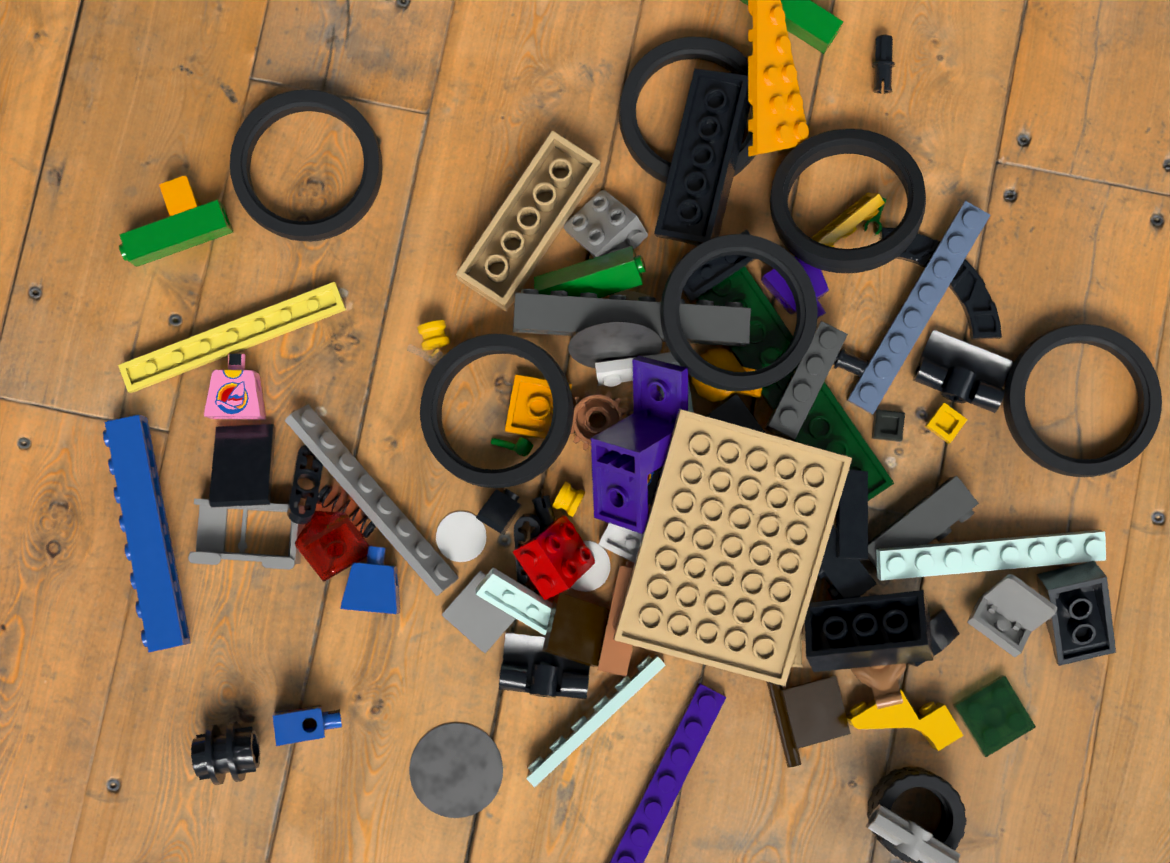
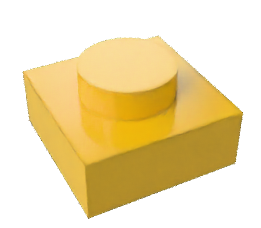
[925,403,968,444]

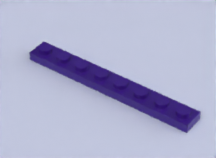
[609,683,726,863]

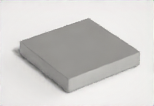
[442,571,516,653]

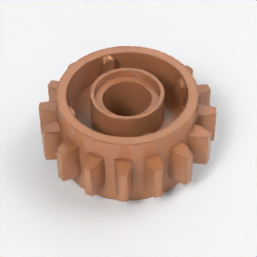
[570,389,627,451]

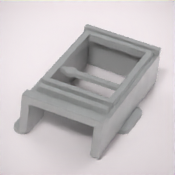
[188,498,305,569]

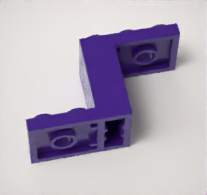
[591,355,688,534]

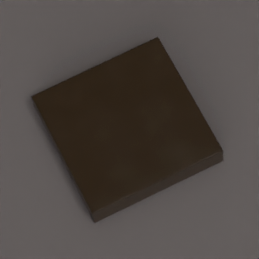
[542,593,610,667]
[779,676,851,749]

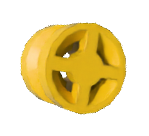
[417,320,450,350]
[552,481,586,517]

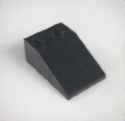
[1037,561,1116,666]

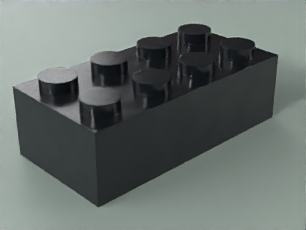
[805,590,934,672]

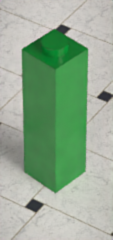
[740,0,844,54]
[119,200,233,267]
[534,246,646,298]

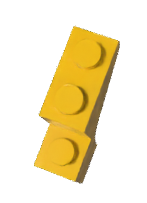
[846,689,964,751]

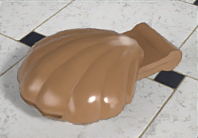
[851,663,906,709]

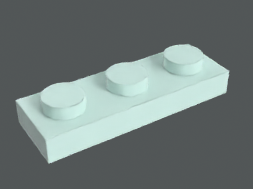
[476,568,553,635]

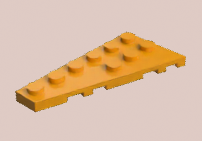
[748,0,809,157]

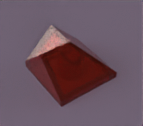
[295,510,370,582]

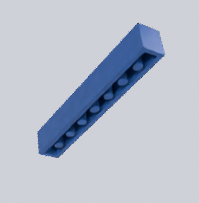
[103,415,191,653]

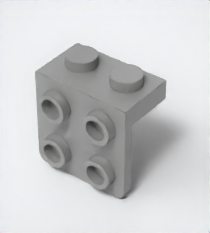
[564,190,648,258]
[967,574,1057,657]

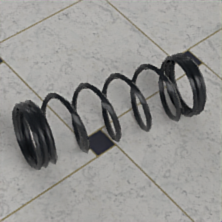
[317,484,376,538]

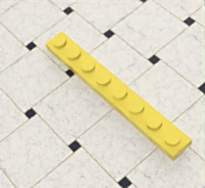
[118,282,346,393]

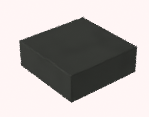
[872,409,905,442]

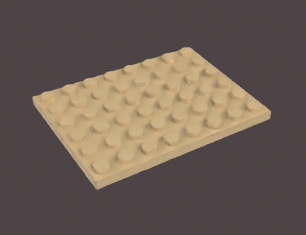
[613,409,852,686]

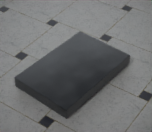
[209,424,276,508]

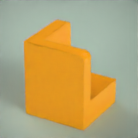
[159,176,201,216]

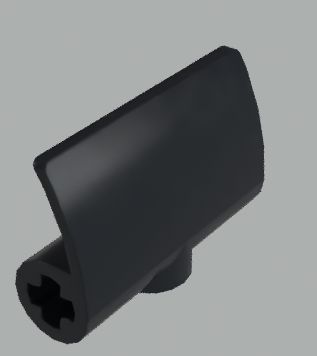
[913,330,1014,413]
[499,633,590,699]

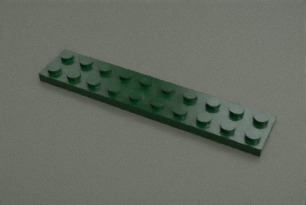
[696,267,894,501]

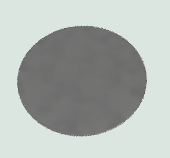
[568,322,662,369]
[409,723,503,818]

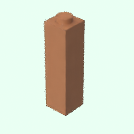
[597,561,635,676]

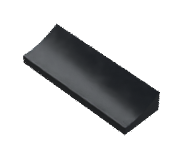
[654,68,751,246]

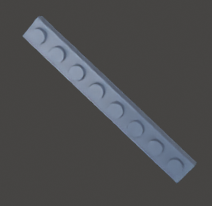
[847,200,990,415]

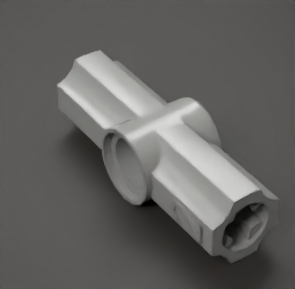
[866,804,961,863]

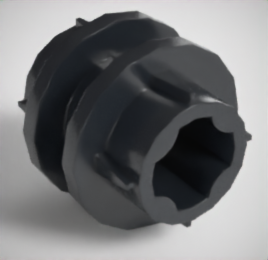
[191,721,260,785]

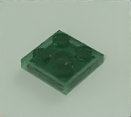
[953,675,1036,757]

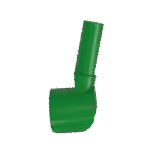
[863,197,886,236]
[491,437,534,457]

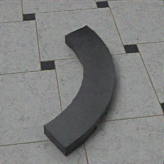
[880,227,1002,340]

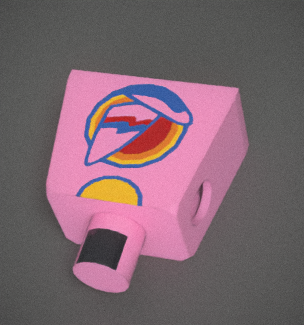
[204,354,266,420]

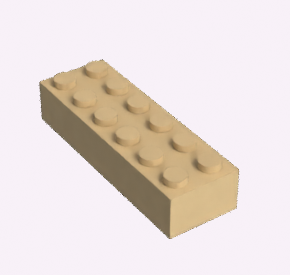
[456,131,601,312]

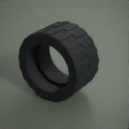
[867,766,967,863]

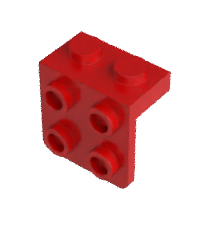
[512,515,595,600]

